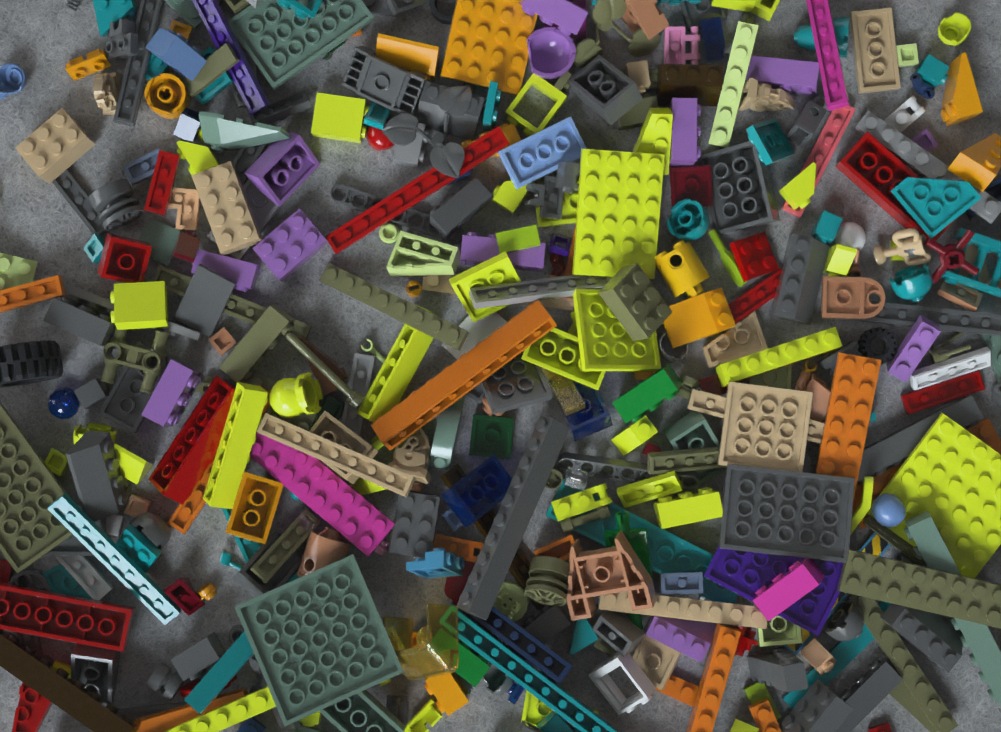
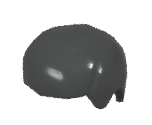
[483,664,514,695]

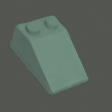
[662,411,725,485]

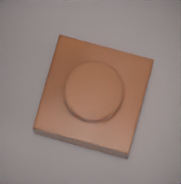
[208,327,238,356]

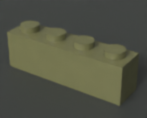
[219,303,293,382]

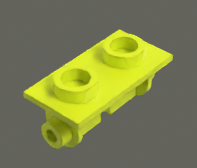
[405,699,444,732]

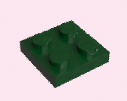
[469,414,514,459]

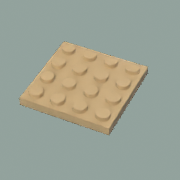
[718,382,813,472]

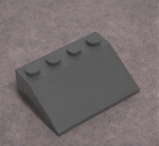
[698,141,780,235]

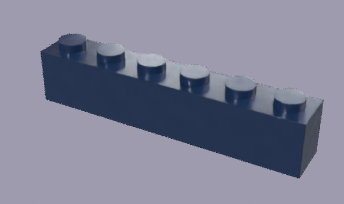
[462,607,573,685]

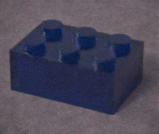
[440,454,512,528]

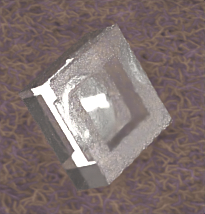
[564,466,588,490]

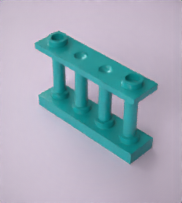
[941,228,1001,298]

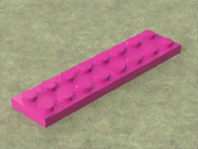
[250,432,396,557]

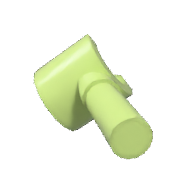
[361,339,385,363]

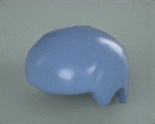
[871,493,906,528]

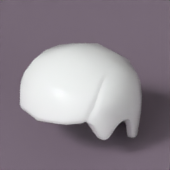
[835,222,866,250]

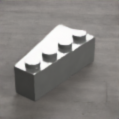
[747,647,808,692]

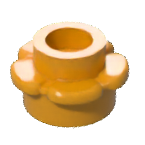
[197,582,217,601]

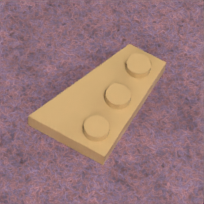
[702,311,768,369]

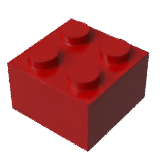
[97,233,152,283]

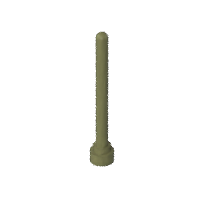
[286,333,365,409]

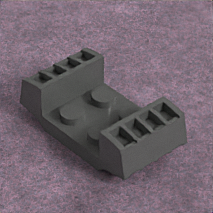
[342,46,427,115]

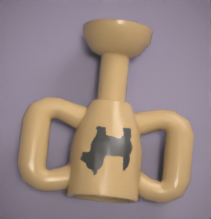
[874,228,931,266]

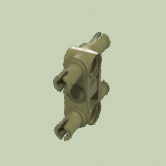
[100,327,169,394]

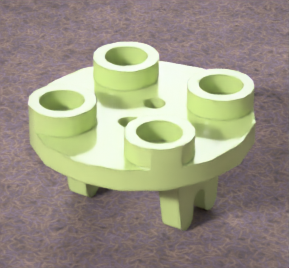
[493,580,529,622]

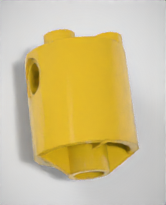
[655,240,711,298]

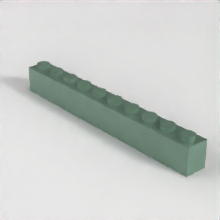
[904,511,1001,707]

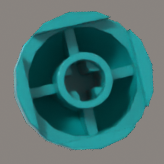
[667,199,710,241]
[889,264,933,302]

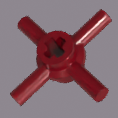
[924,229,980,284]

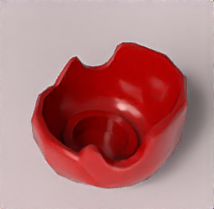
[366,120,395,151]

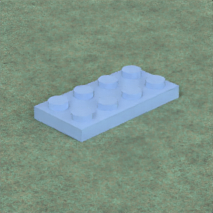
[498,117,587,190]

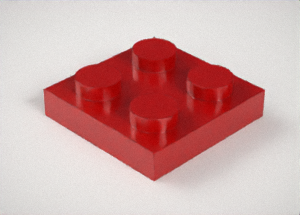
[729,231,779,282]

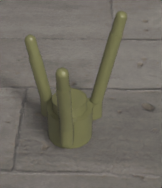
[929,332,971,364]

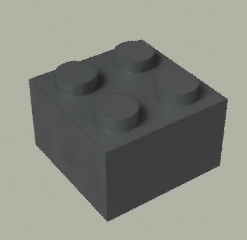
[170,632,226,681]

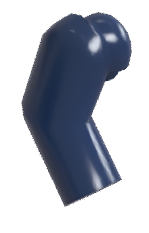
[910,73,935,99]

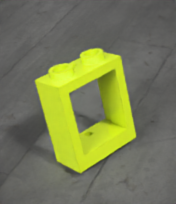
[505,74,567,137]

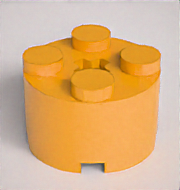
[144,73,191,119]

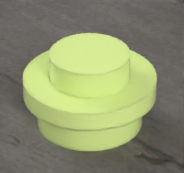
[379,223,399,244]

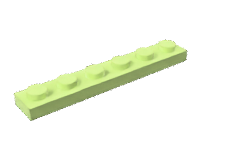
[708,21,759,148]

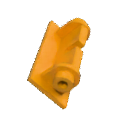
[65,48,111,81]

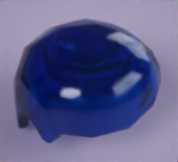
[48,386,80,420]

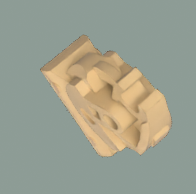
[93,73,121,116]
[739,78,795,112]
[388,428,431,484]

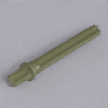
[863,514,926,566]

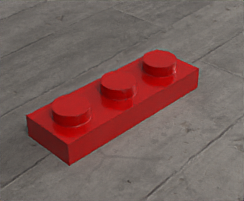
[144,150,181,216]

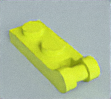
[551,483,612,521]

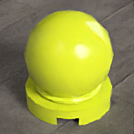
[269,373,323,418]

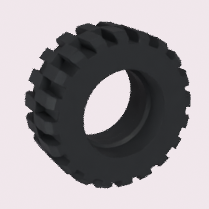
[0,340,64,388]

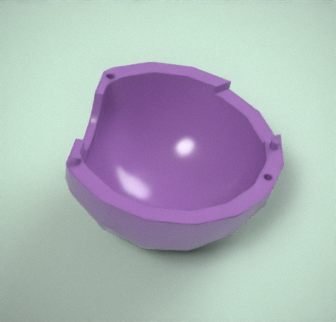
[527,27,576,79]

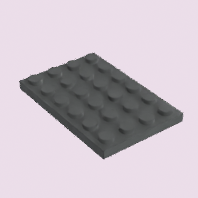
[719,464,855,563]

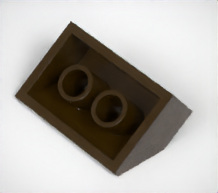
[656,63,723,107]

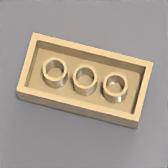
[192,161,263,256]

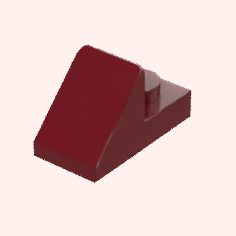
[164,577,206,616]

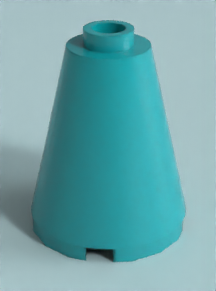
[794,16,849,58]

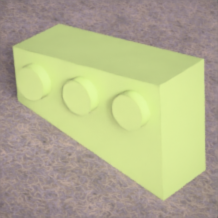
[386,231,461,276]

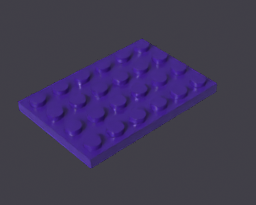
[703,546,843,636]

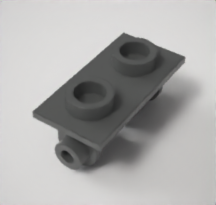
[386,695,408,732]

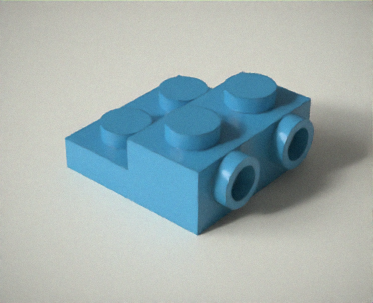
[406,548,465,579]

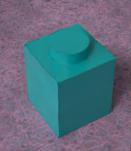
[915,54,949,88]
[811,211,843,244]

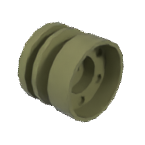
[524,556,570,607]

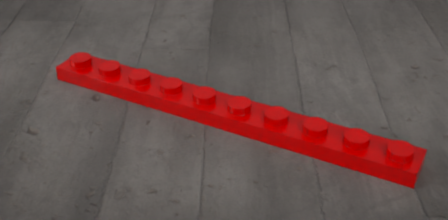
[325,126,510,254]

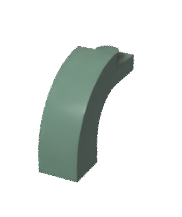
[429,397,465,470]

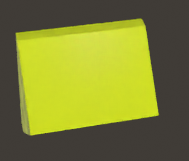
[113,442,153,485]

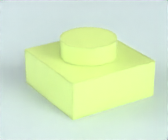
[896,43,919,67]

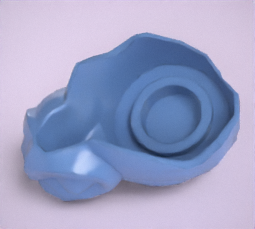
[0,63,27,100]

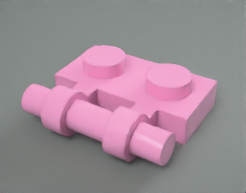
[664,26,701,65]

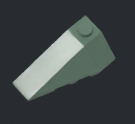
[199,111,291,152]

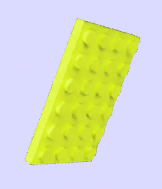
[572,149,665,279]

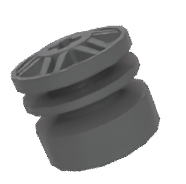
[88,179,144,231]

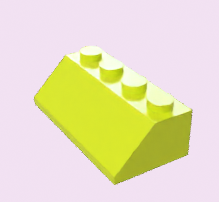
[521,328,606,390]

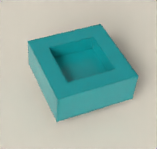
[83,234,105,263]

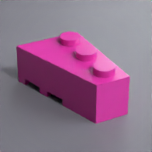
[753,558,825,621]

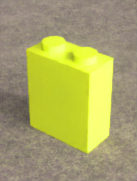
[311,92,370,143]
[110,281,168,330]

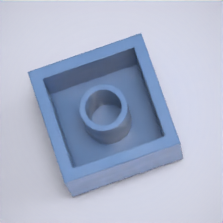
[146,28,207,81]

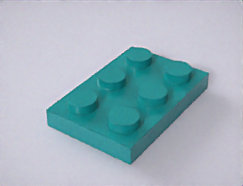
[746,118,795,166]

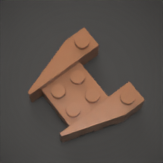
[621,0,669,40]
[567,531,657,621]

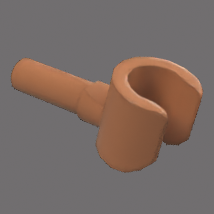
[848,249,862,277]

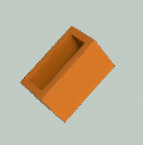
[533,533,574,561]

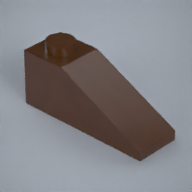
[298,335,348,395]

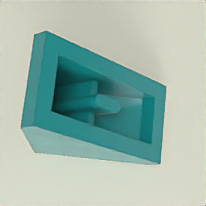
[568,619,598,654]

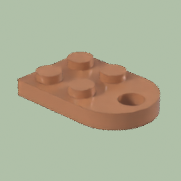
[821,276,886,319]

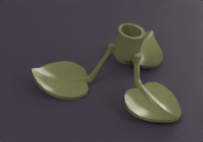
[572,0,660,68]

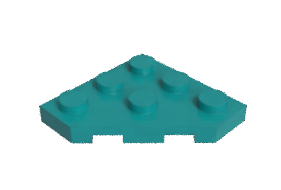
[890,177,982,238]

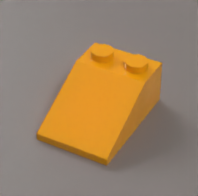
[941,52,983,126]
[663,287,736,348]

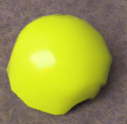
[937,12,972,46]

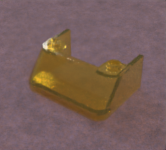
[383,604,459,681]

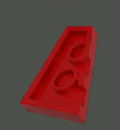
[12,682,52,732]

